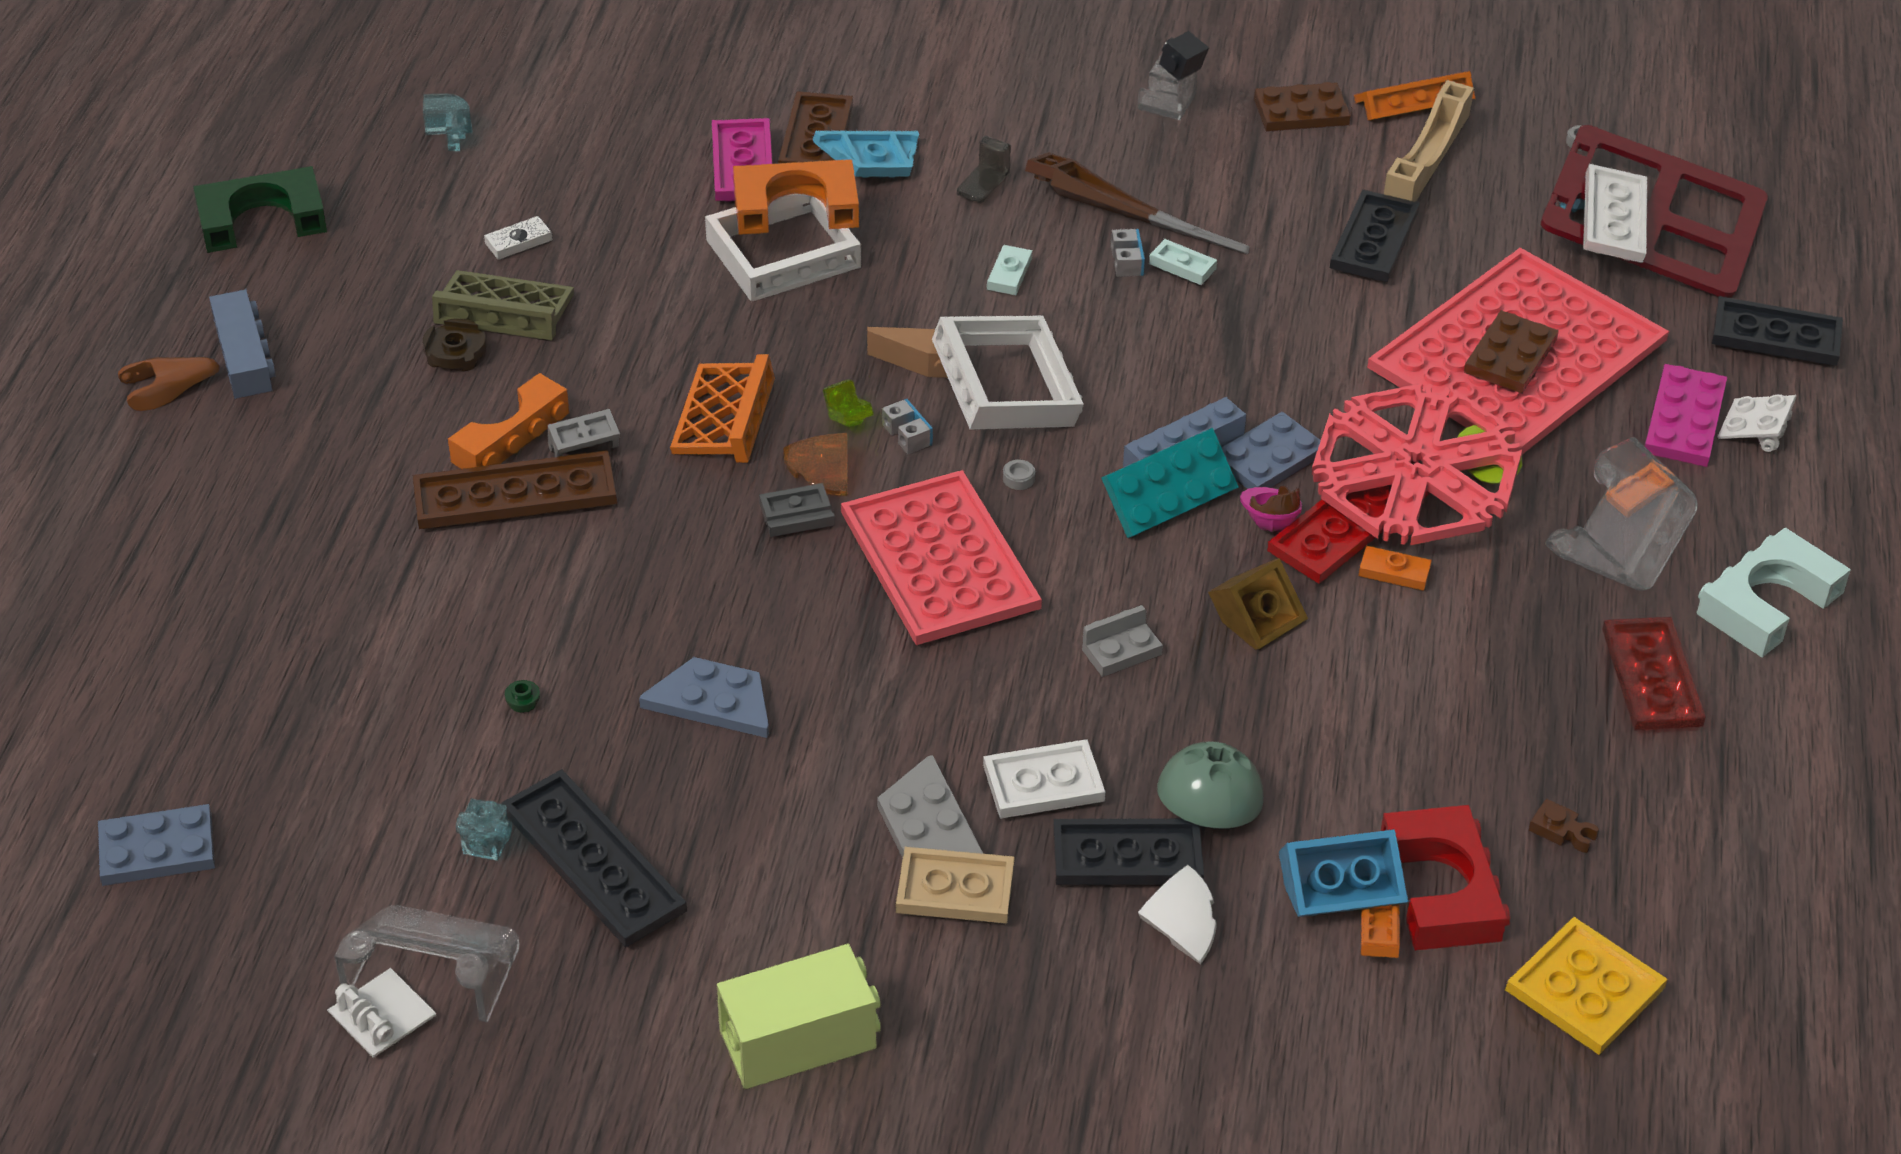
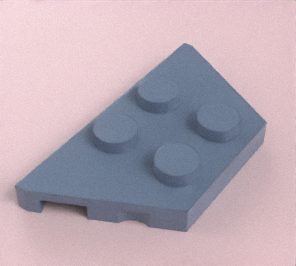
[639,657,769,738]

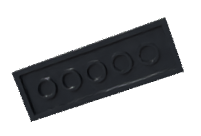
[501,769,687,948]

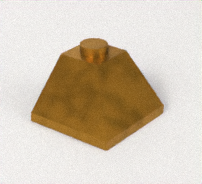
[1208,558,1308,650]

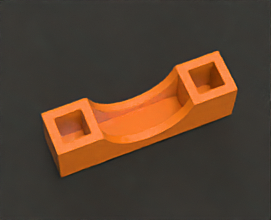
[448,373,569,469]

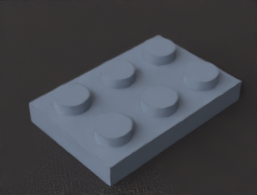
[1222,412,1321,489]
[98,804,215,886]

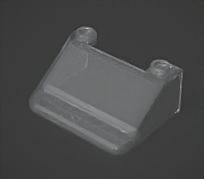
[1545,437,1698,591]
[334,905,519,1022]

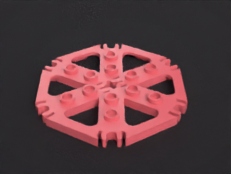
[1312,383,1522,545]

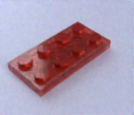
[1602,617,1706,730]

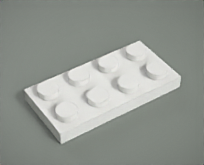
[1583,164,1647,263]

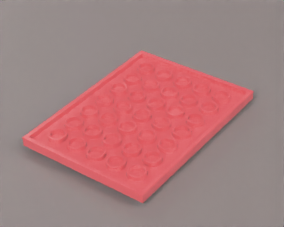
[1367,248,1669,454]

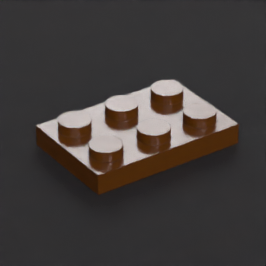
[1254,82,1351,132]
[1464,310,1559,393]

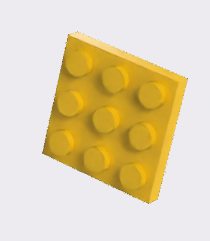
[1505,917,1668,1055]

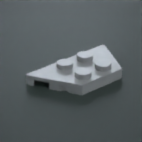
[877,755,983,858]

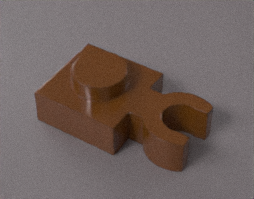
[1529,798,1599,853]

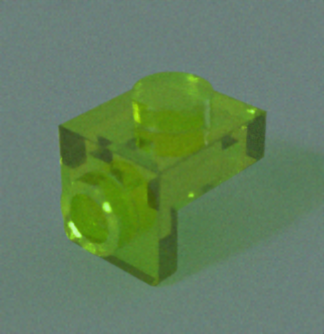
[823,379,874,427]

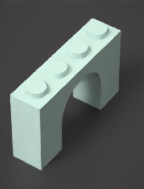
[1697,528,1851,657]

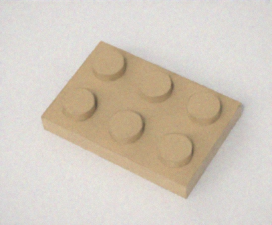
[896,847,1014,923]

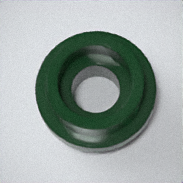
[504,680,540,713]

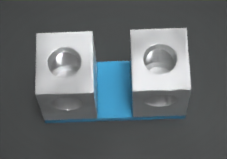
[1111,229,1145,277]
[882,399,933,454]

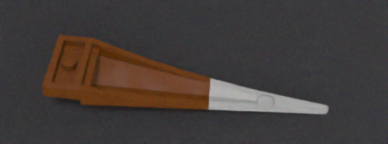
[1025,152,1250,254]

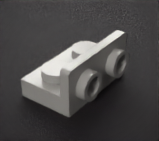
[1082,605,1163,677]

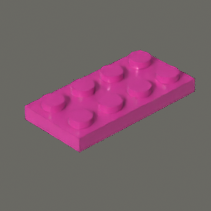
[712,118,772,201]
[1643,364,1727,467]

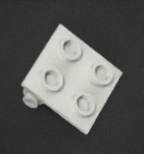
[1717,395,1797,452]
[328,968,436,1058]

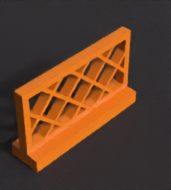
[670,354,775,463]

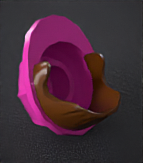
[1240,486,1302,533]

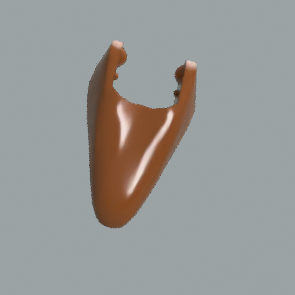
[118,357,220,411]

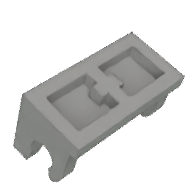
[548,409,620,457]

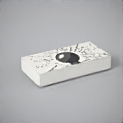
[484,216,552,260]

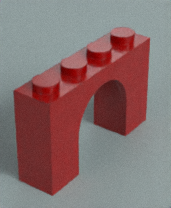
[1381,805,1510,951]

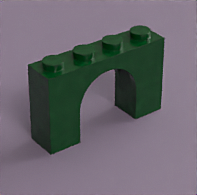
[193,166,327,253]

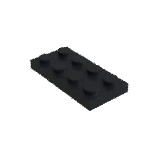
[1329,189,1420,282]
[1712,296,1843,366]
[1053,818,1204,885]

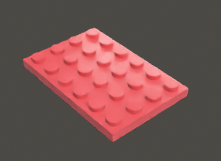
[841,470,1042,645]

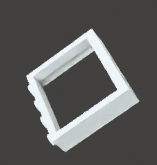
[705,194,861,302]
[932,316,1084,430]

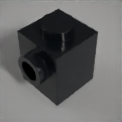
[1159,31,1209,81]

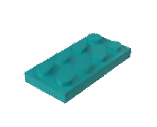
[1101,428,1239,538]

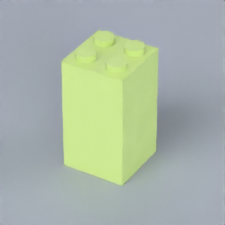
[717,944,881,1089]

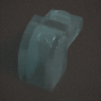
[423,93,472,151]

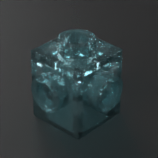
[456,798,512,861]

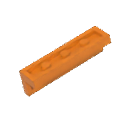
[1354,71,1475,120]

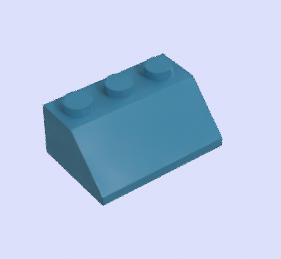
[1279,829,1408,917]

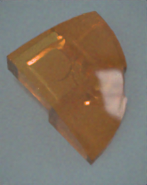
[783,433,848,496]

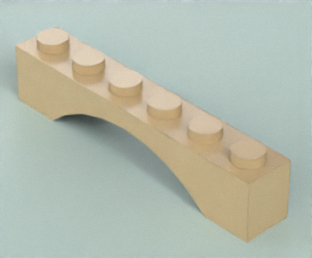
[1384,80,1474,202]

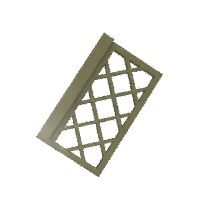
[432,270,574,340]

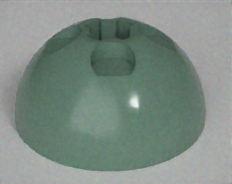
[1157,741,1264,828]

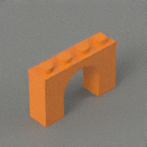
[733,159,859,235]

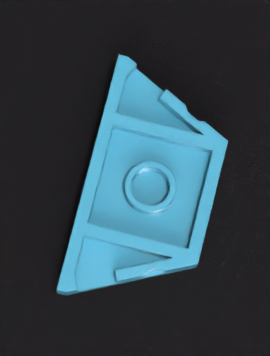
[813,131,919,178]

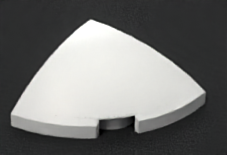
[1138,865,1217,964]

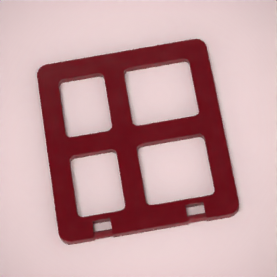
[1540,125,1768,298]

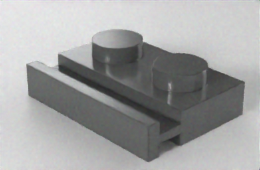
[759,483,835,537]

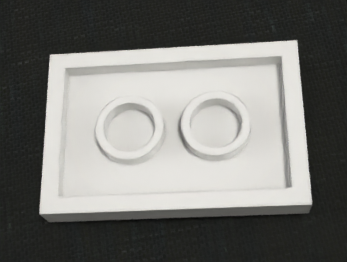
[983,739,1105,819]

